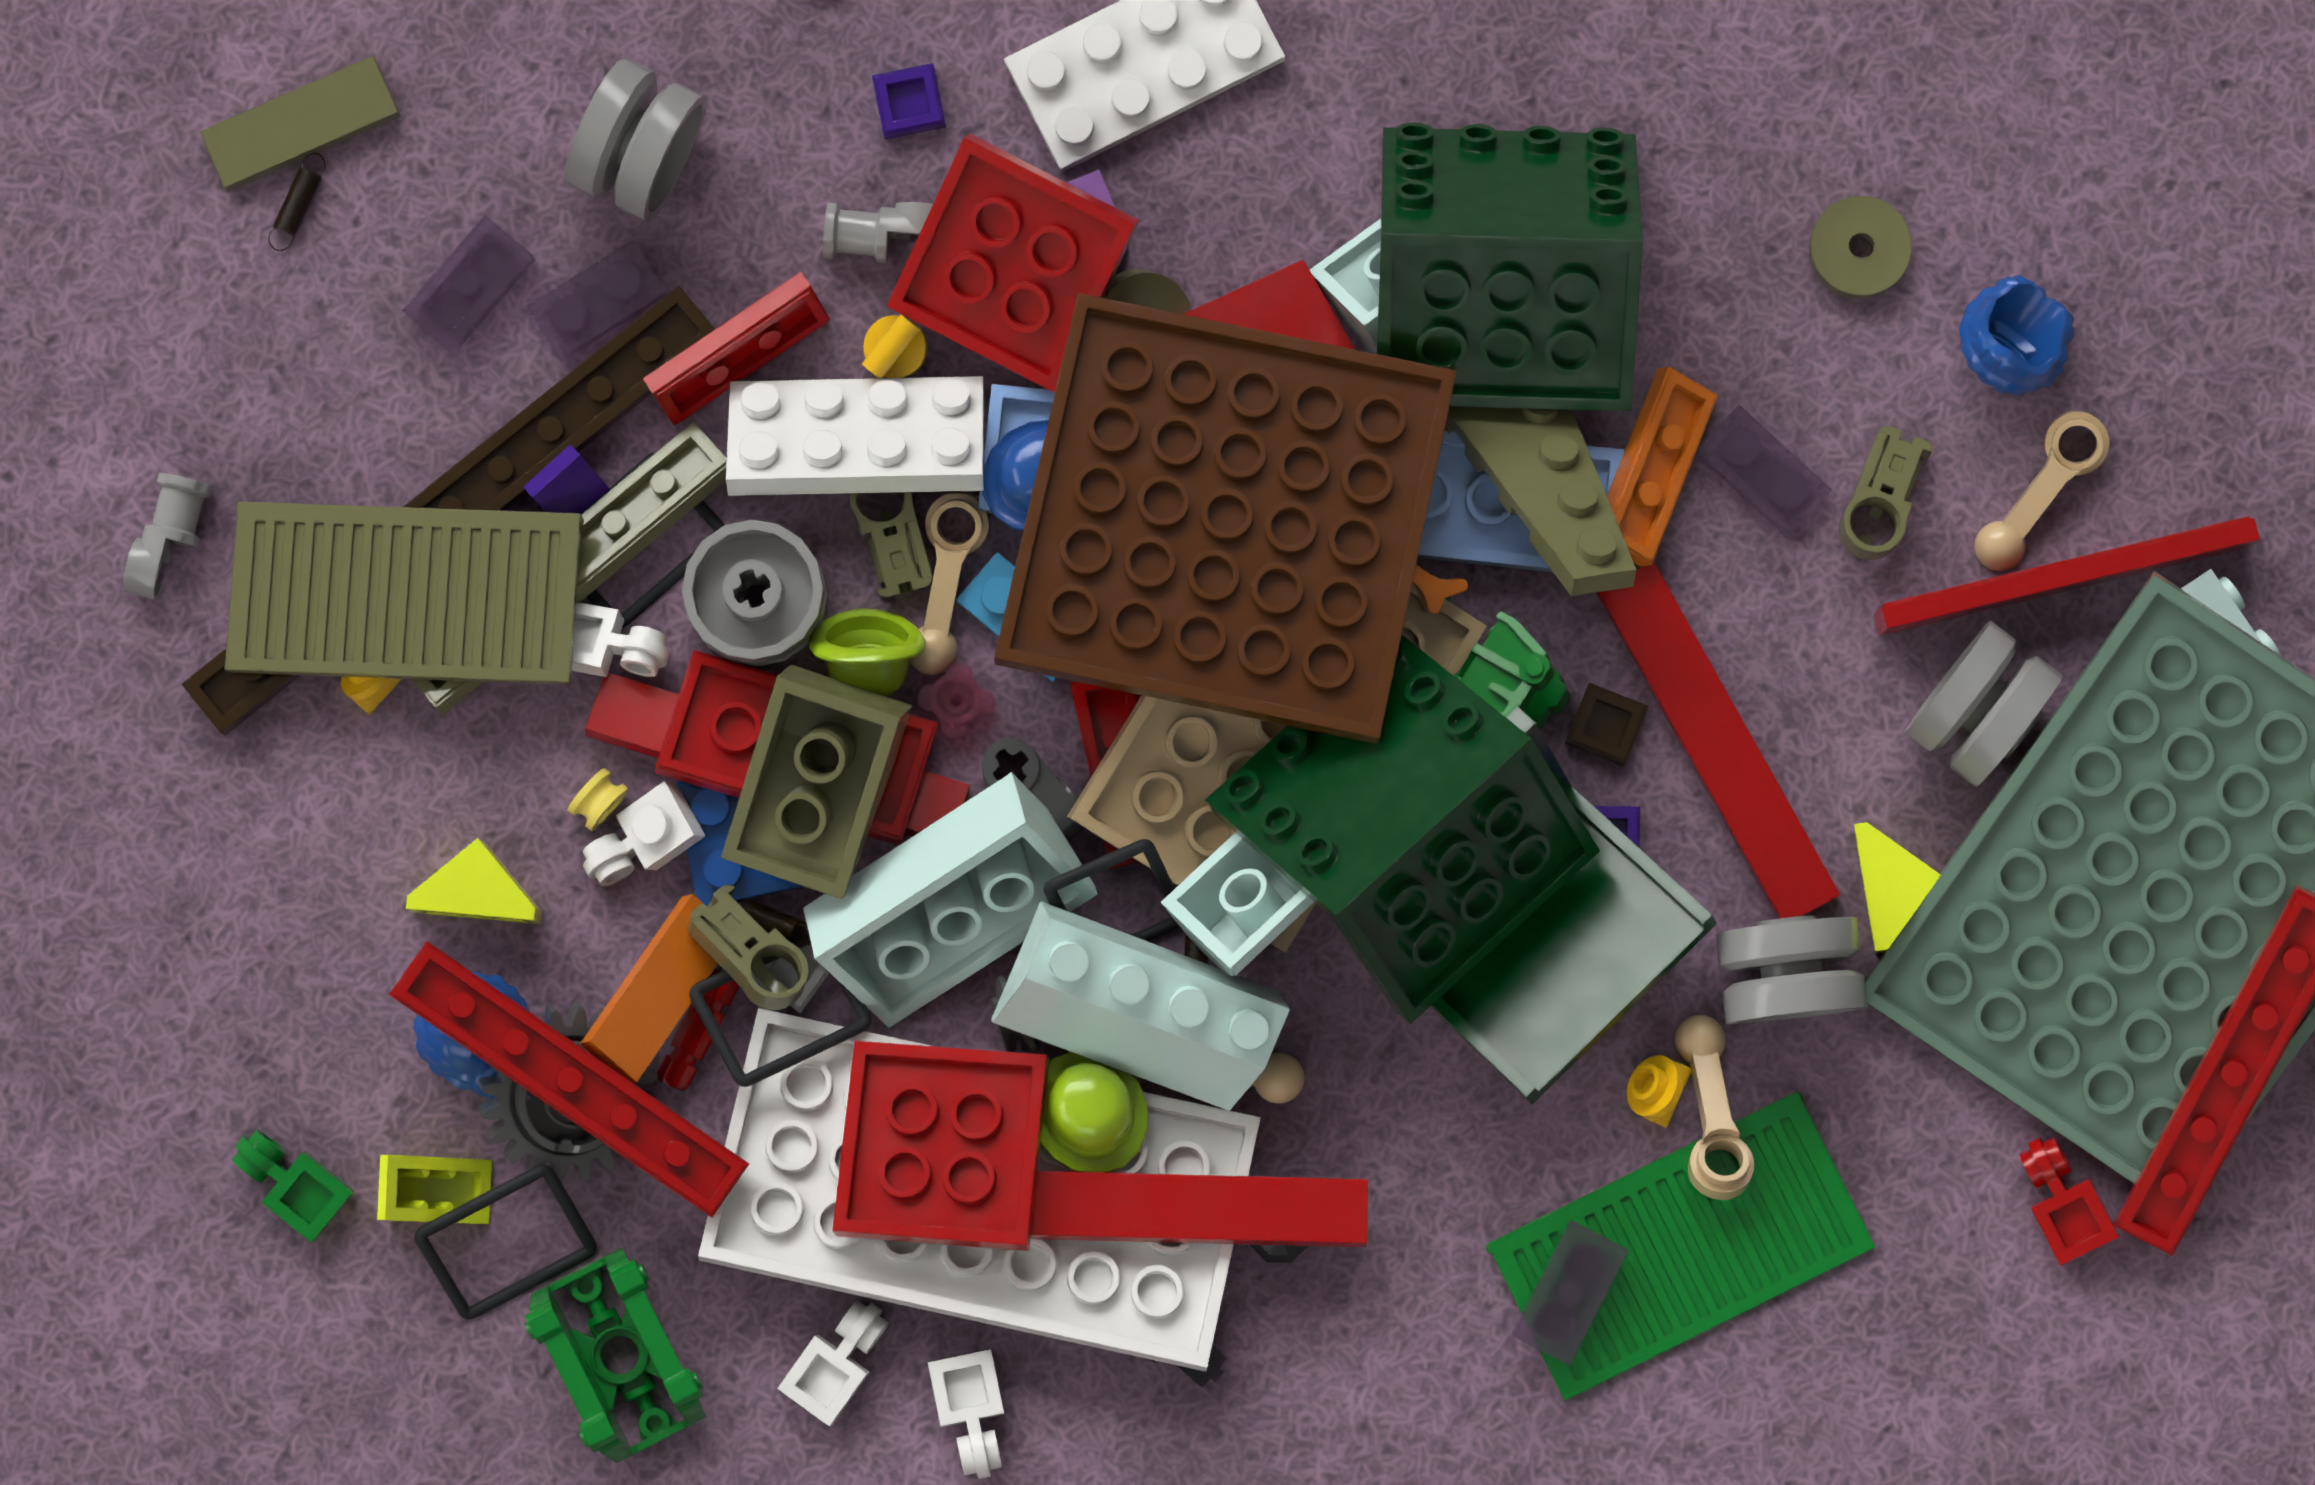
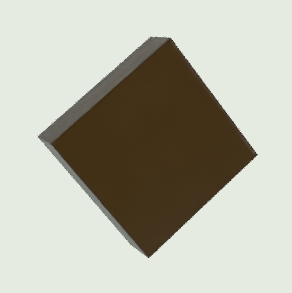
[1565,683,1648,766]

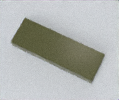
[200,56,401,192]

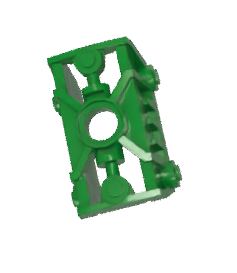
[1453,611,1570,730]
[525,1248,706,1463]

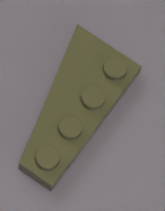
[1445,406,1636,596]

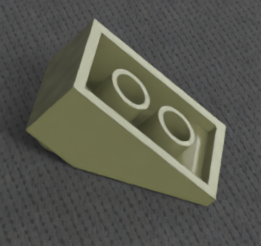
[721,664,913,899]

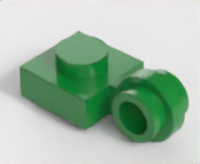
[232,1129,355,1243]

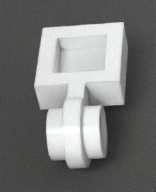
[572,602,670,677]
[583,781,705,886]
[777,1300,889,1426]
[928,1349,1004,1479]

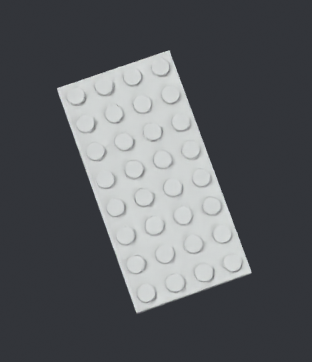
[698,1008,1261,1372]

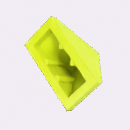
[1854,822,1941,954]
[406,838,542,924]
[377,1155,492,1224]

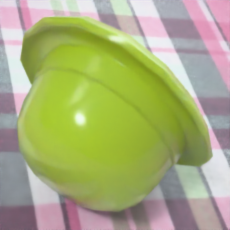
[809,608,926,697]
[1041,1052,1149,1173]

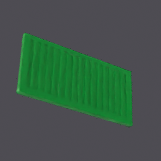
[1486,1091,1875,1401]

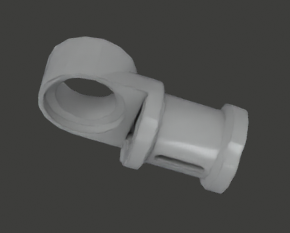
[823,202,933,264]
[123,473,214,600]

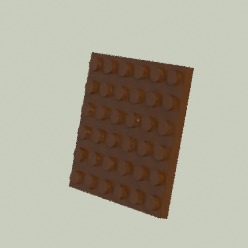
[994,293,1457,744]

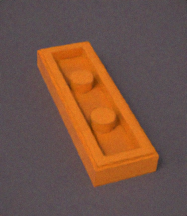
[1607,366,1719,567]
[580,894,718,1083]

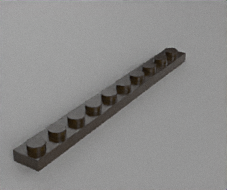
[181,286,715,736]

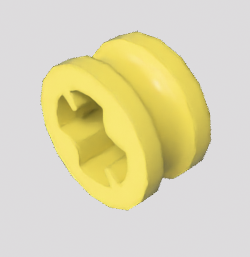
[567,768,629,832]

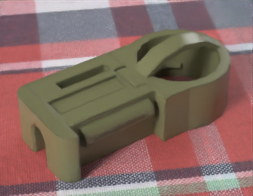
[1838,426,1932,560]
[849,492,933,597]
[687,884,809,1010]

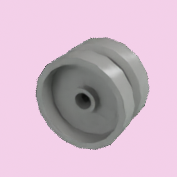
[564,58,707,223]
[682,519,829,670]
[1903,621,2063,787]
[1715,916,1868,1024]

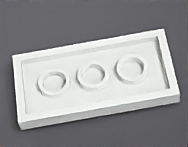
[1004,0,1285,173]
[726,376,984,496]

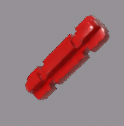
[656,969,739,1091]

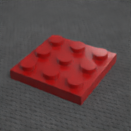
[886,134,1140,393]
[832,1041,1049,1251]

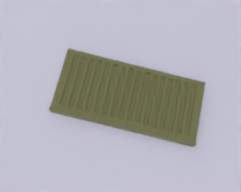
[225,501,584,685]

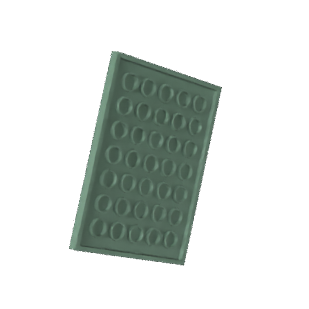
[1865,571,2315,1183]

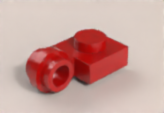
[2019,1137,2120,1266]

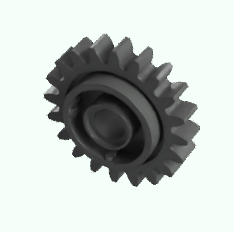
[477,1002,658,1183]

